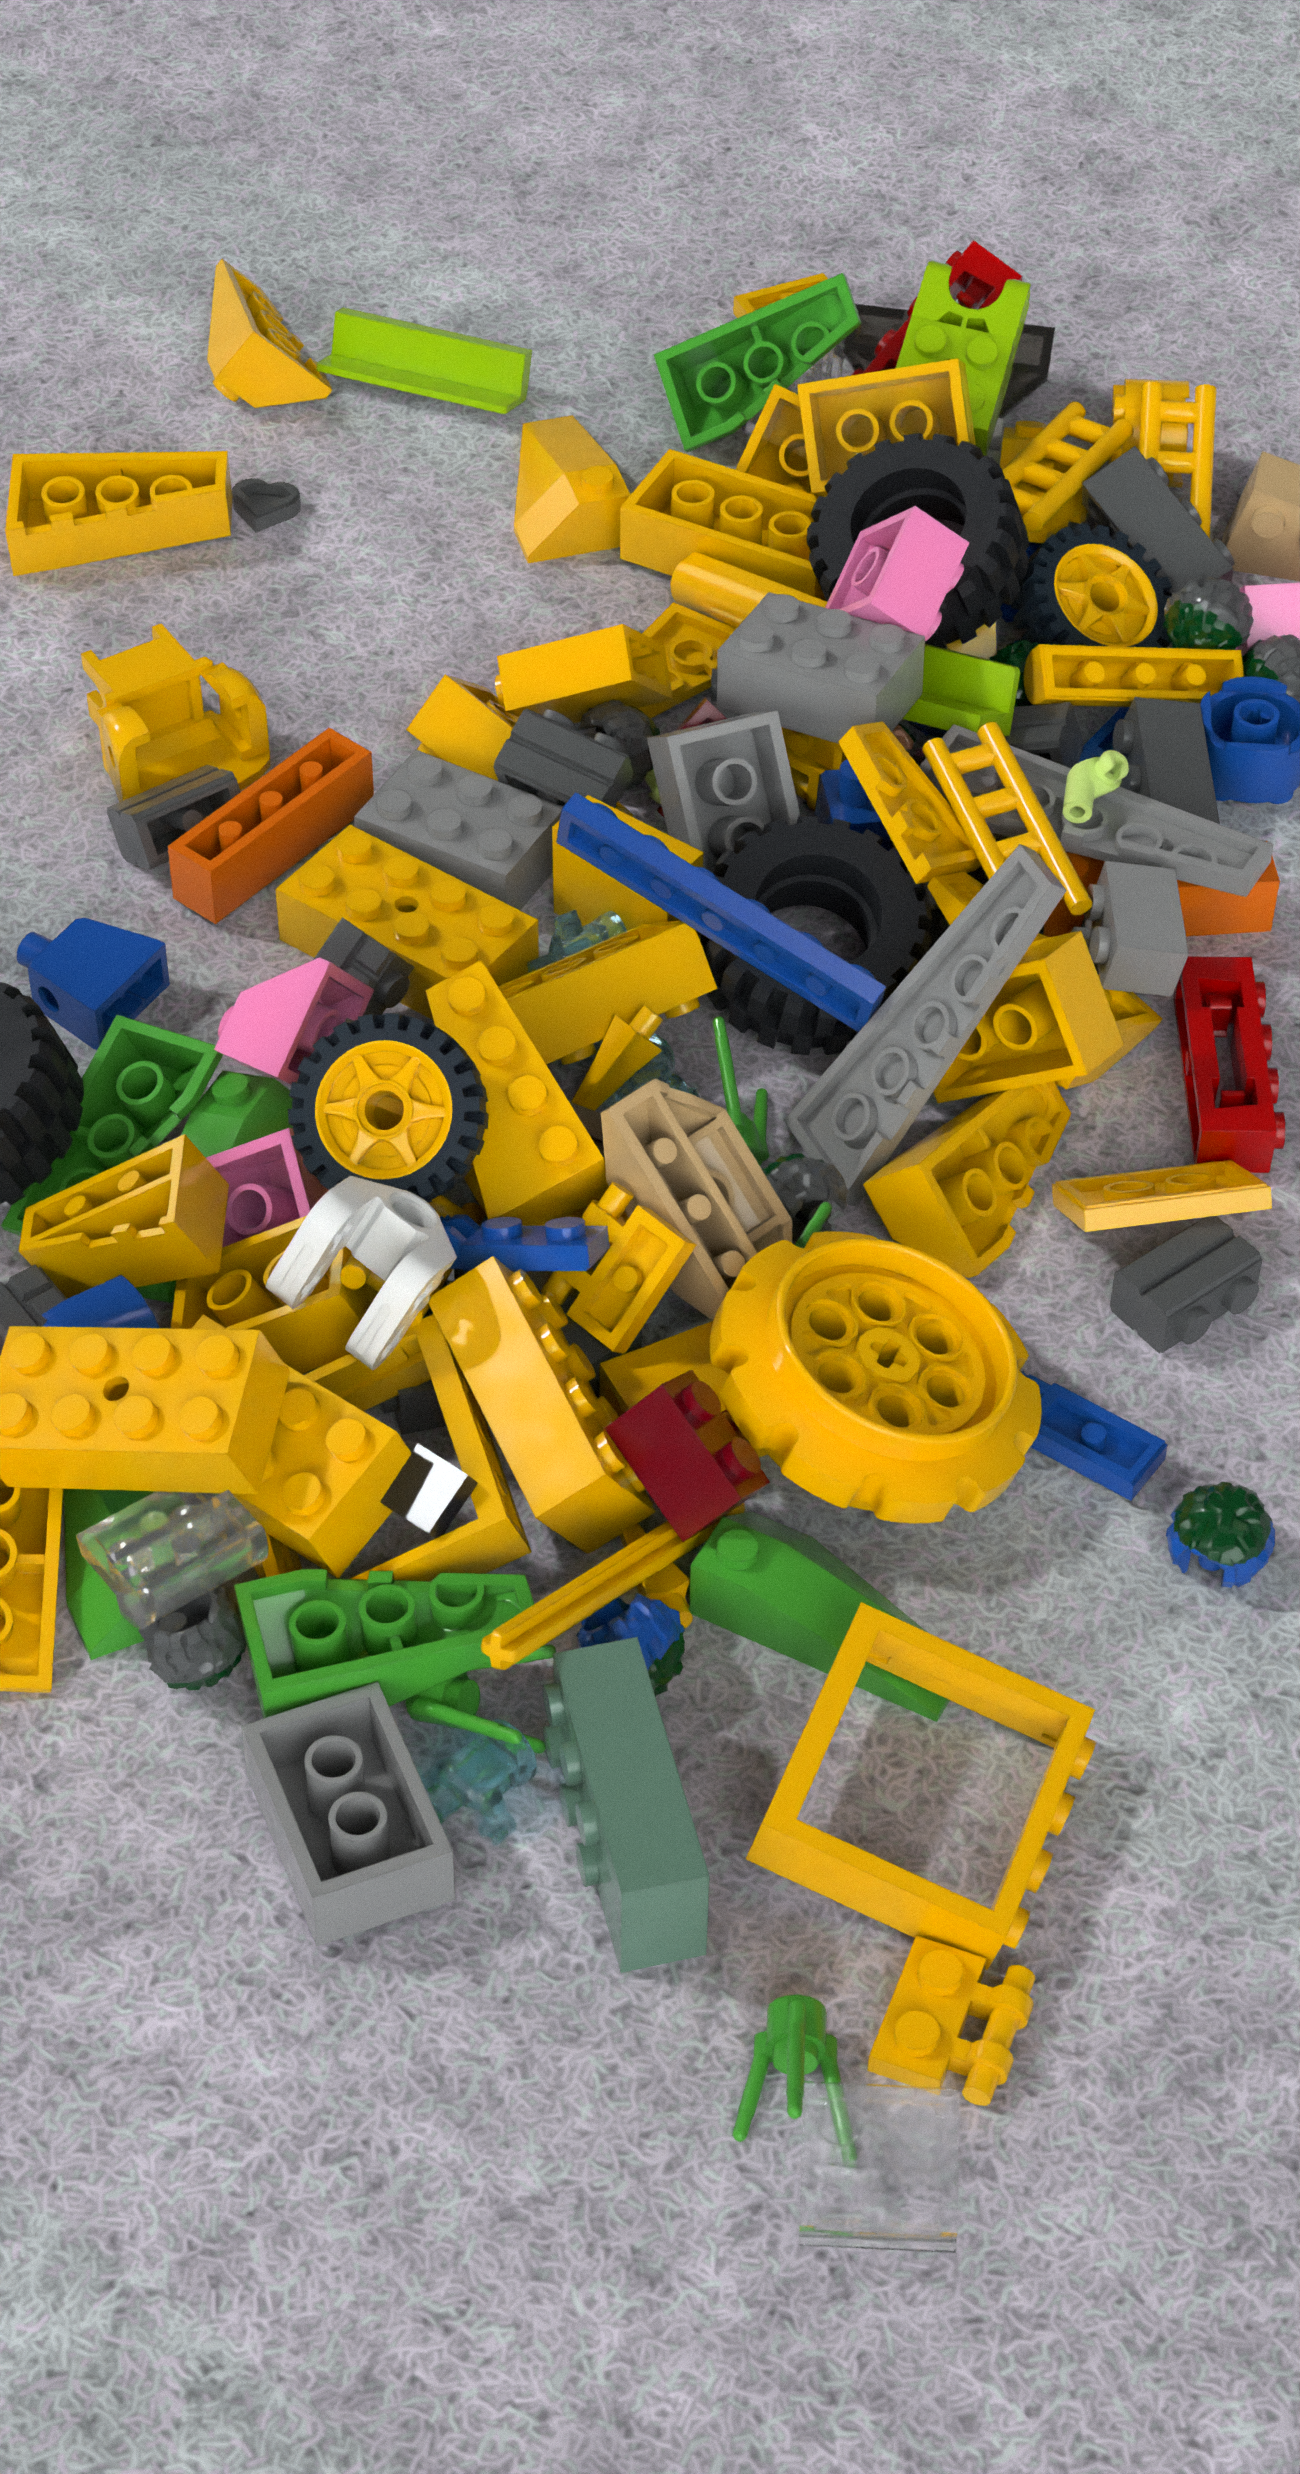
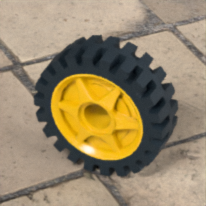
[1011,523,1172,648]
[288,1013,489,1203]

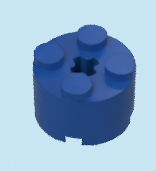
[1200,677,1300,804]

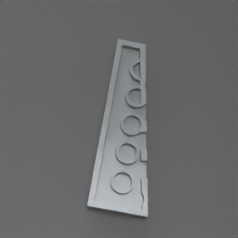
[919,724,1274,897]
[784,844,1067,1206]

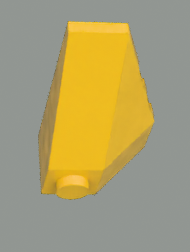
[406,674,634,817]

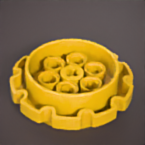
[710,1231,1042,1524]

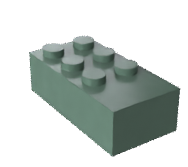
[542,1637,710,1973]

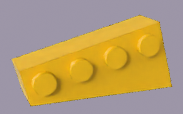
[5,451,233,576]
[425,960,609,1226]

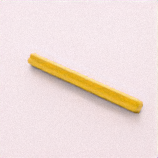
[481,1503,745,1670]

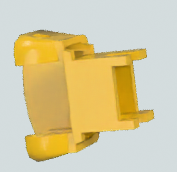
[81,623,271,802]

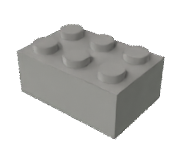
[717,592,925,744]
[647,710,800,873]
[354,749,563,910]
[241,1682,455,1946]

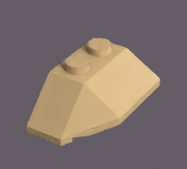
[601,1078,792,1320]

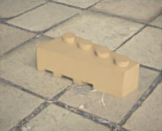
[1222,451,1300,581]

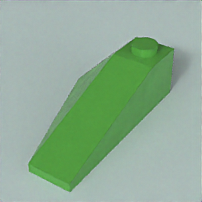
[1,1015,223,1236]
[234,1569,534,1719]

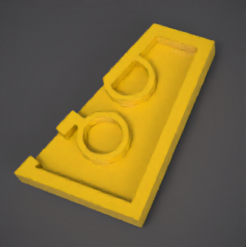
[637,602,737,719]
[838,721,981,884]

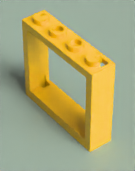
[240,1314,532,1581]
[746,1602,1096,1970]

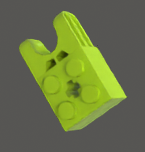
[896,261,1031,456]

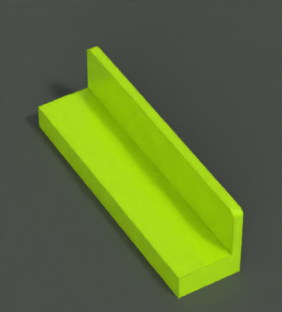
[317,307,532,414]
[902,644,1020,736]

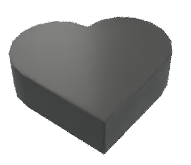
[232,478,301,532]

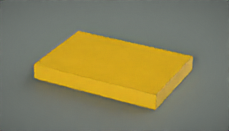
[1052,1160,1272,1232]

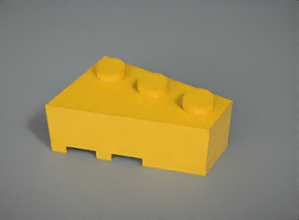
[18,1134,229,1299]

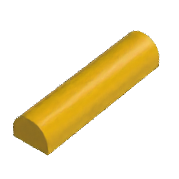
[670,551,827,628]
[1024,644,1244,707]

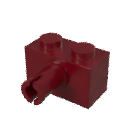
[604,1370,771,1542]

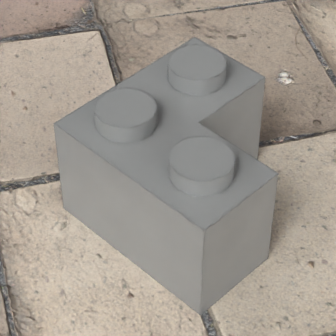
[1071,861,1189,997]

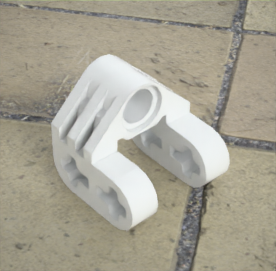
[265,1176,457,1371]

